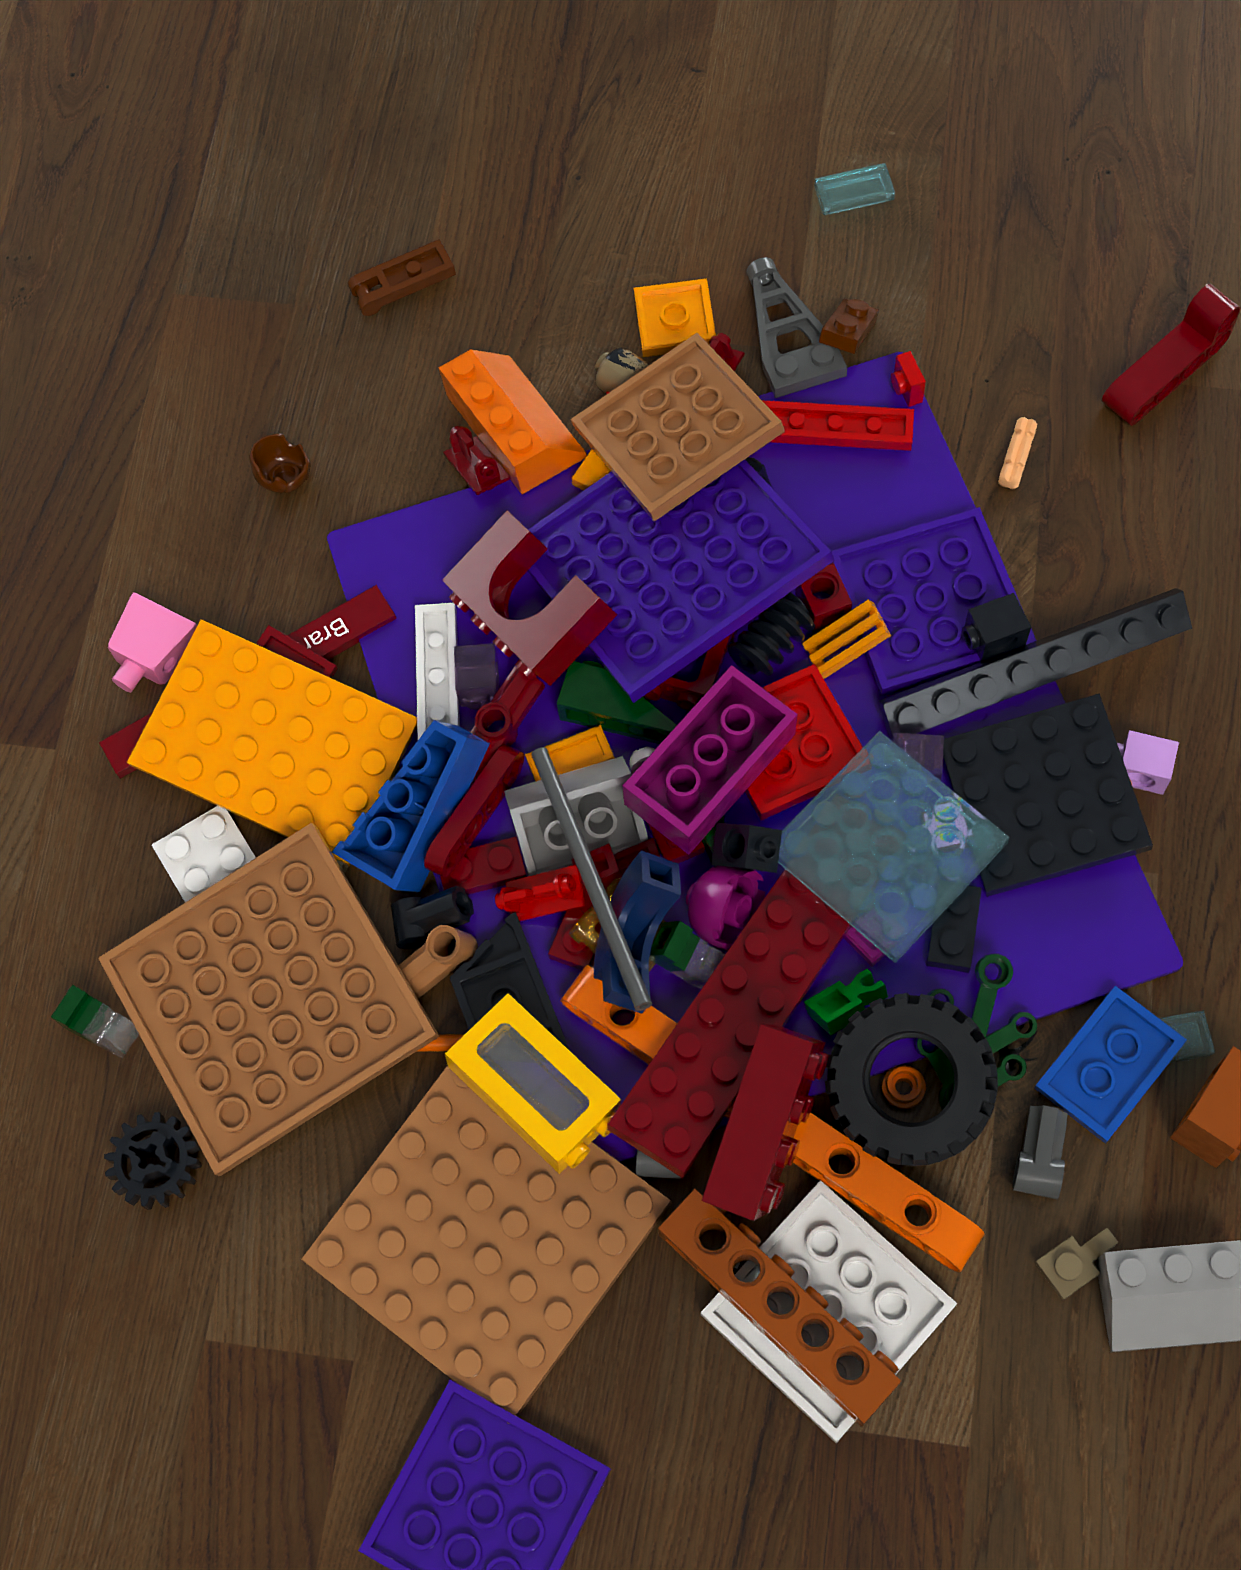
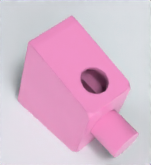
[108,592,197,693]

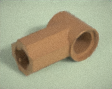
[398,925,478,999]

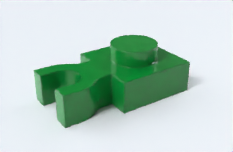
[804,969,888,1036]

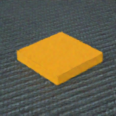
[634,278,716,357]

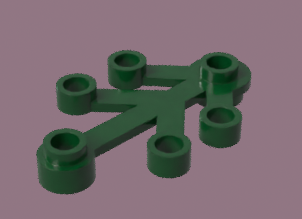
[914,954,1037,1110]

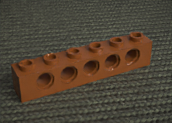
[658,1189,901,1427]

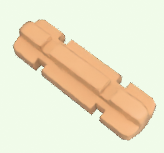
[998,417,1037,489]

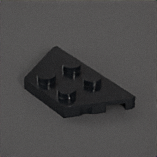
[450,912,570,1065]

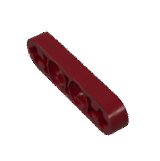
[424,744,524,877]

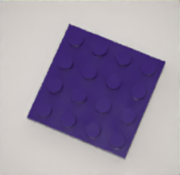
[831,507,1036,696]
[358,1380,611,1570]

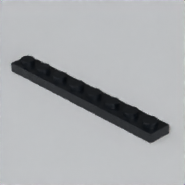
[878,588,1192,742]

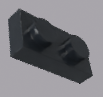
[926,881,982,973]

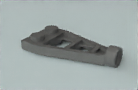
[746,257,847,398]

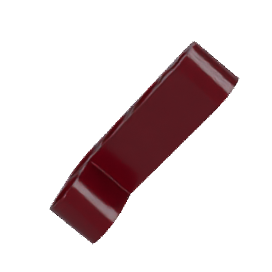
[1101,284,1241,426]

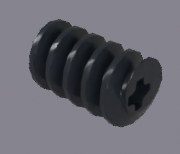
[728,592,815,676]

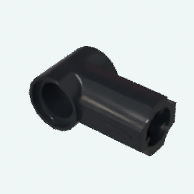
[391,886,474,949]

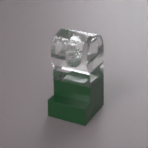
[649,921,725,989]
[51,985,139,1058]

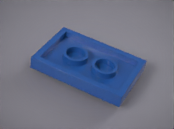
[1034,986,1187,1144]

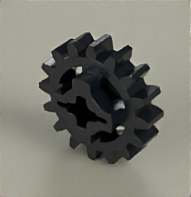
[104,1112,202,1210]

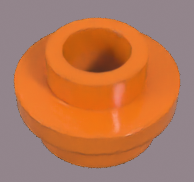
[882,1065,926,1109]

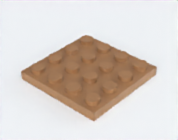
[571,333,785,522]

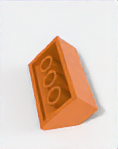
[438,349,587,494]

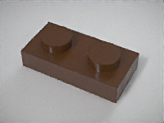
[819,298,879,354]

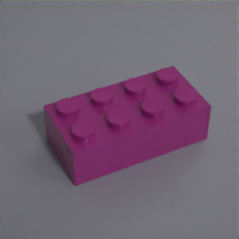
[623,665,798,855]

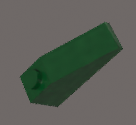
[557,661,677,744]

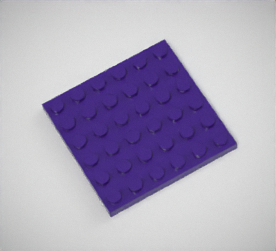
[528,459,835,703]

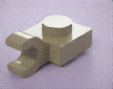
[1035,1228,1118,1301]

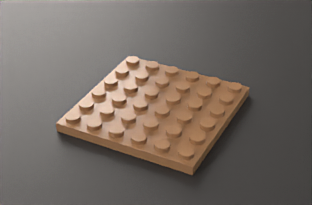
[98,823,440,1176]
[301,1066,672,1424]

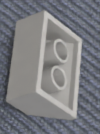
[504,756,649,876]
[1096,1240,1241,1352]

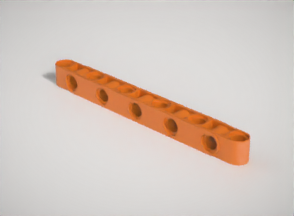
[560,965,985,1272]

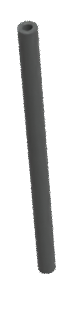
[531,747,652,1011]

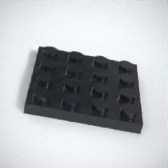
[939,693,1153,897]

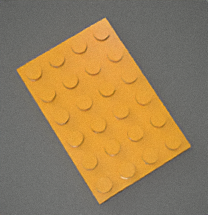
[127,619,417,866]

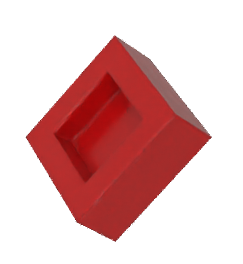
[891,351,926,407]

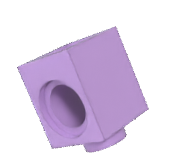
[1117,730,1179,795]

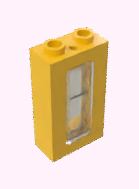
[445,993,621,1174]

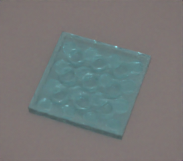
[778,731,1010,963]

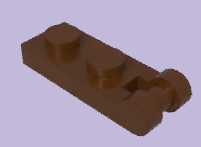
[348,239,456,316]

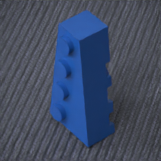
[332,720,490,892]

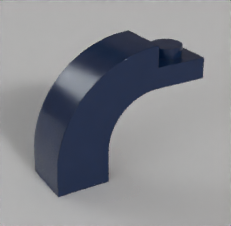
[594,850,681,1014]

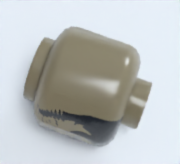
[595,347,649,394]

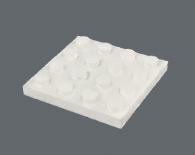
[701,1180,957,1443]

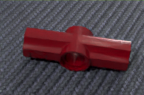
[470,666,545,785]

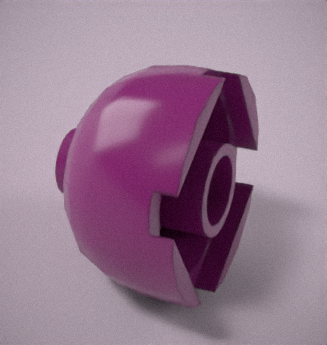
[686,866,765,952]

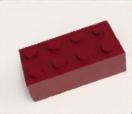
[702,1024,829,1221]

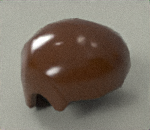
[249,433,311,494]

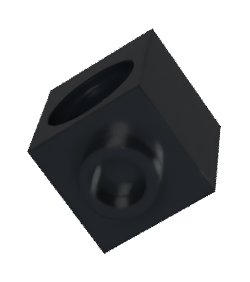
[962,593,1031,661]
[711,823,782,873]

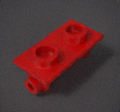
[495,865,585,922]

